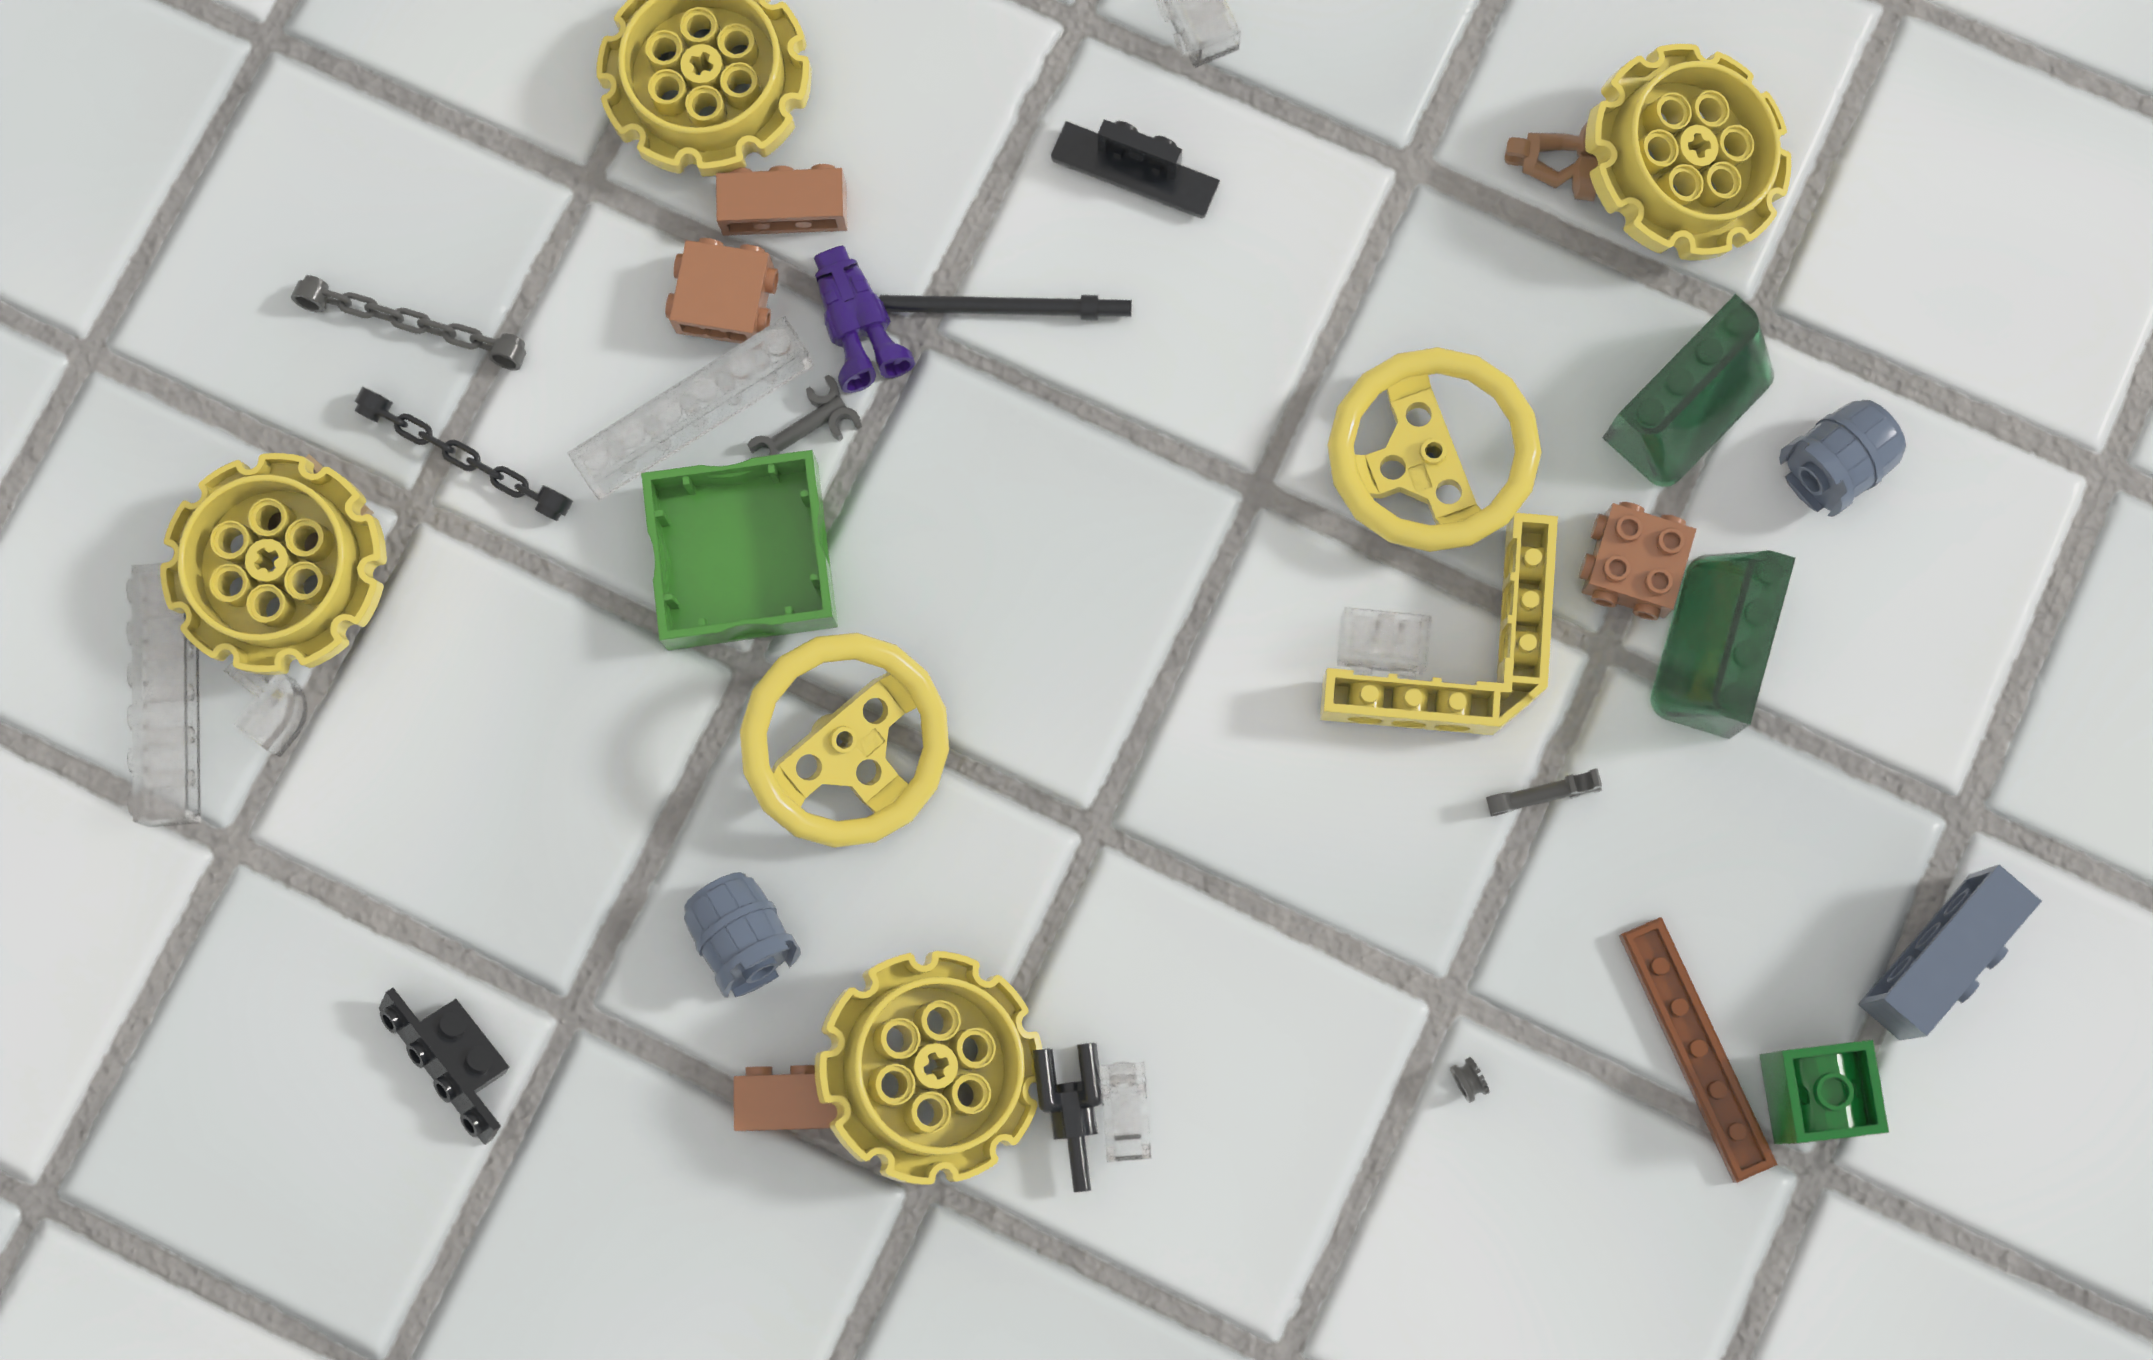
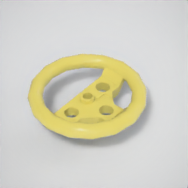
[1327,347,1542,552]
[740,633,949,848]

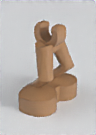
[1504,121,1598,202]

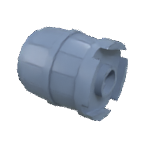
[1779,400,1906,517]
[684,872,801,998]

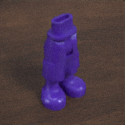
[814,246,915,393]

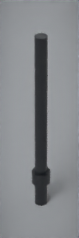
[880,295,1132,320]

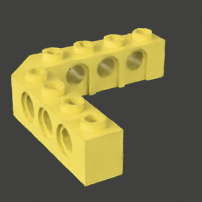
[1320,513,1558,735]

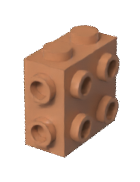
[665,238,779,347]
[1579,502,1697,620]

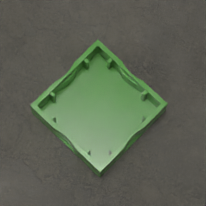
[641,450,838,651]

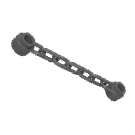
[291,275,526,371]

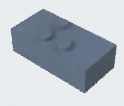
[1858,864,2042,1041]

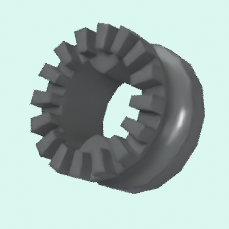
[1450,1057,1490,1103]

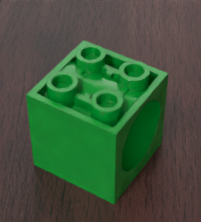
[1759,1040,1889,1144]

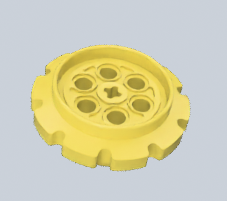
[596,0,812,177]
[1585,44,1791,261]
[160,453,387,675]
[815,951,1042,1185]

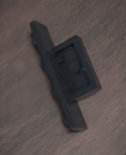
[1051,119,1220,218]
[379,988,509,1145]

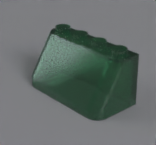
[1602,294,1774,487]
[1650,550,1796,739]

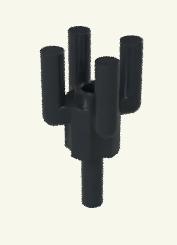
[1032,1043,1103,1193]

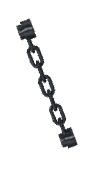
[354,386,573,521]

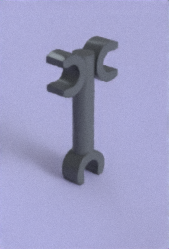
[747,375,862,456]
[1486,769,1602,817]

